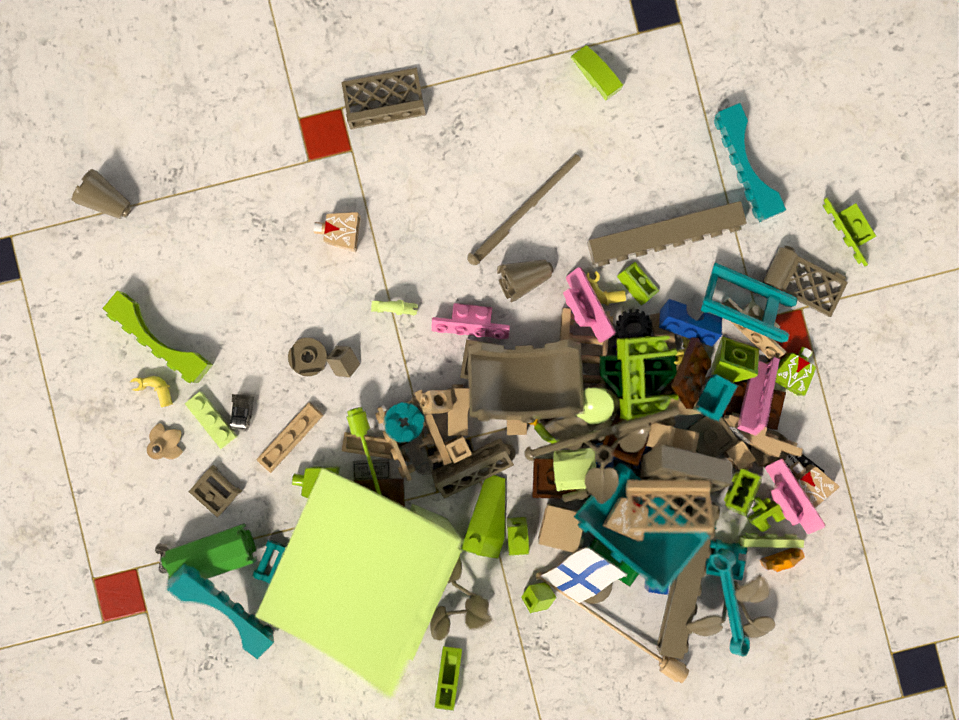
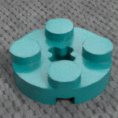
[384,402,424,442]

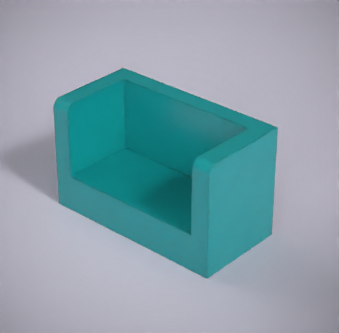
[693,374,737,421]

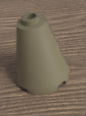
[71,169,132,219]
[497,259,553,302]

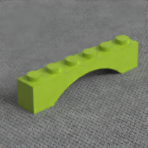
[102,290,213,383]

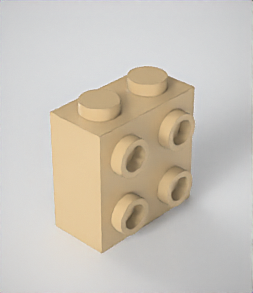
[537,503,584,553]

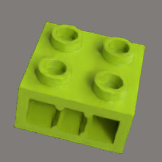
[724,468,762,517]

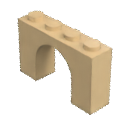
[448,384,527,436]

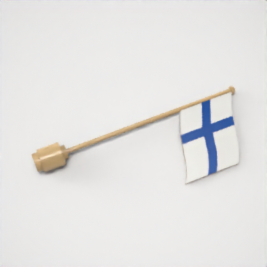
[536,547,689,683]

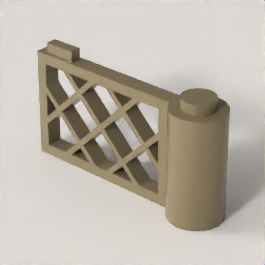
[762,246,848,317]

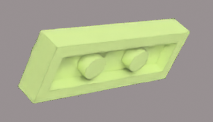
[185,391,238,449]
[739,533,804,548]

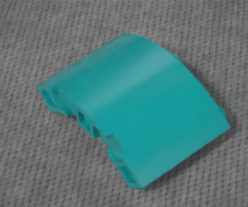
[574,463,710,593]

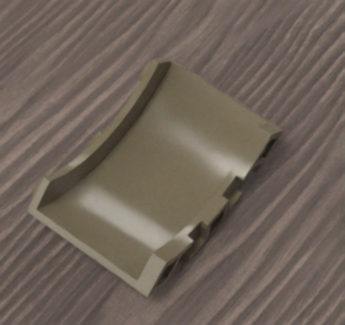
[468,339,584,423]

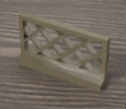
[341,68,426,130]

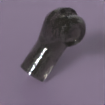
[155,543,169,573]

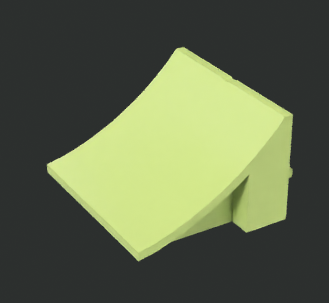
[256,467,462,698]

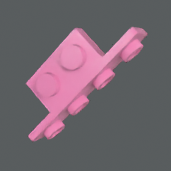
[563,267,616,343]
[432,303,510,339]
[765,459,825,534]

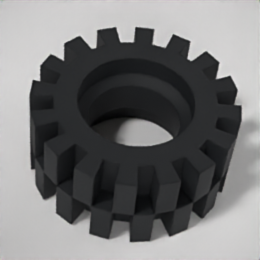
[616,309,652,339]

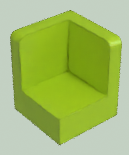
[521,582,557,613]

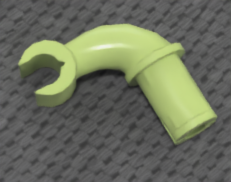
[371,300,418,316]

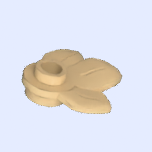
[147,423,183,460]

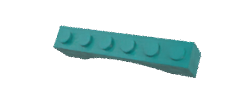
[714,103,786,223]
[166,564,274,659]

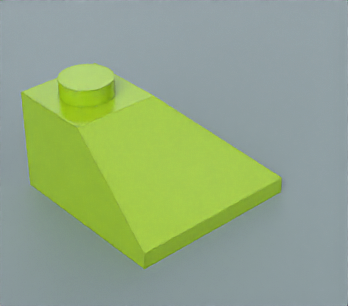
[711,336,759,383]

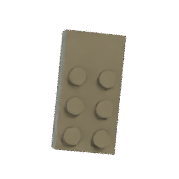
[641,445,732,494]

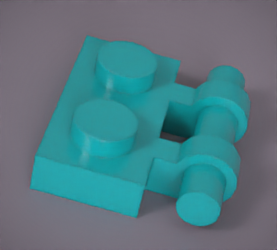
[705,539,747,581]

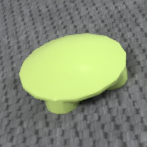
[577,388,614,424]

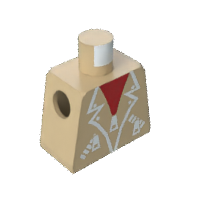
[314,212,361,252]
[789,461,840,508]
[602,497,648,541]

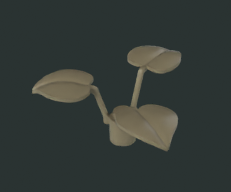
[554,417,650,504]
[430,556,493,640]
[686,574,775,638]

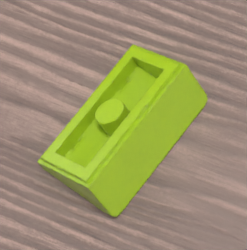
[617,261,660,305]

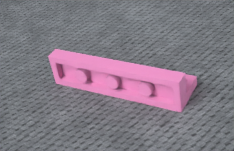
[737,357,780,435]

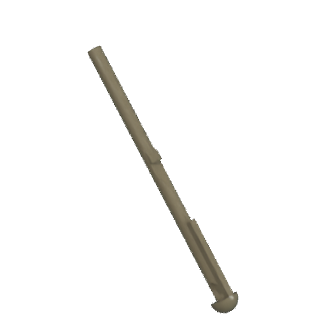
[467,154,581,265]
[524,407,680,461]

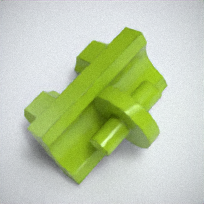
[747,497,785,532]

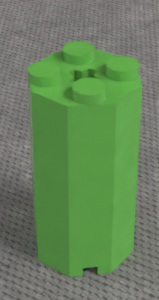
[161,523,257,580]

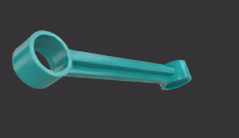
[711,548,750,657]

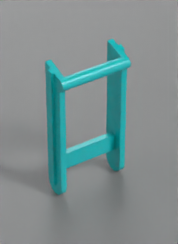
[701,262,798,342]

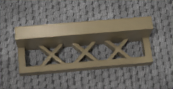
[431,438,514,499]

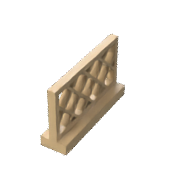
[626,480,714,532]

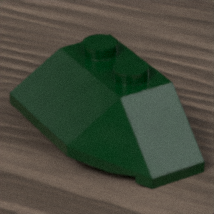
[599,355,677,397]

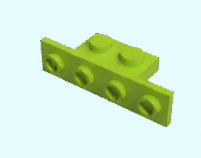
[823,197,876,267]

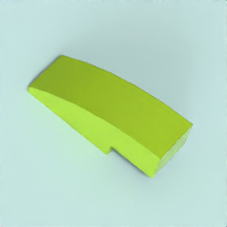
[571,45,623,101]
[434,646,462,711]

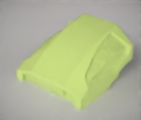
[553,448,596,491]

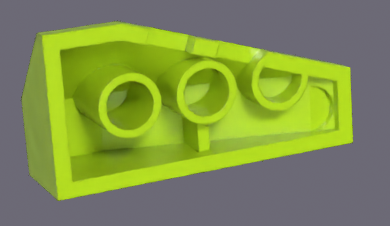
[461,475,505,559]

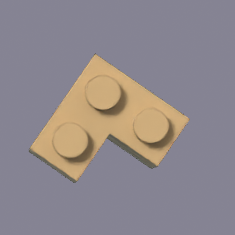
[647,422,699,453]

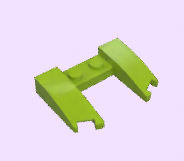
[617,336,679,420]

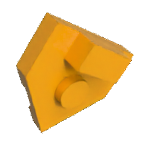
[760,548,805,572]

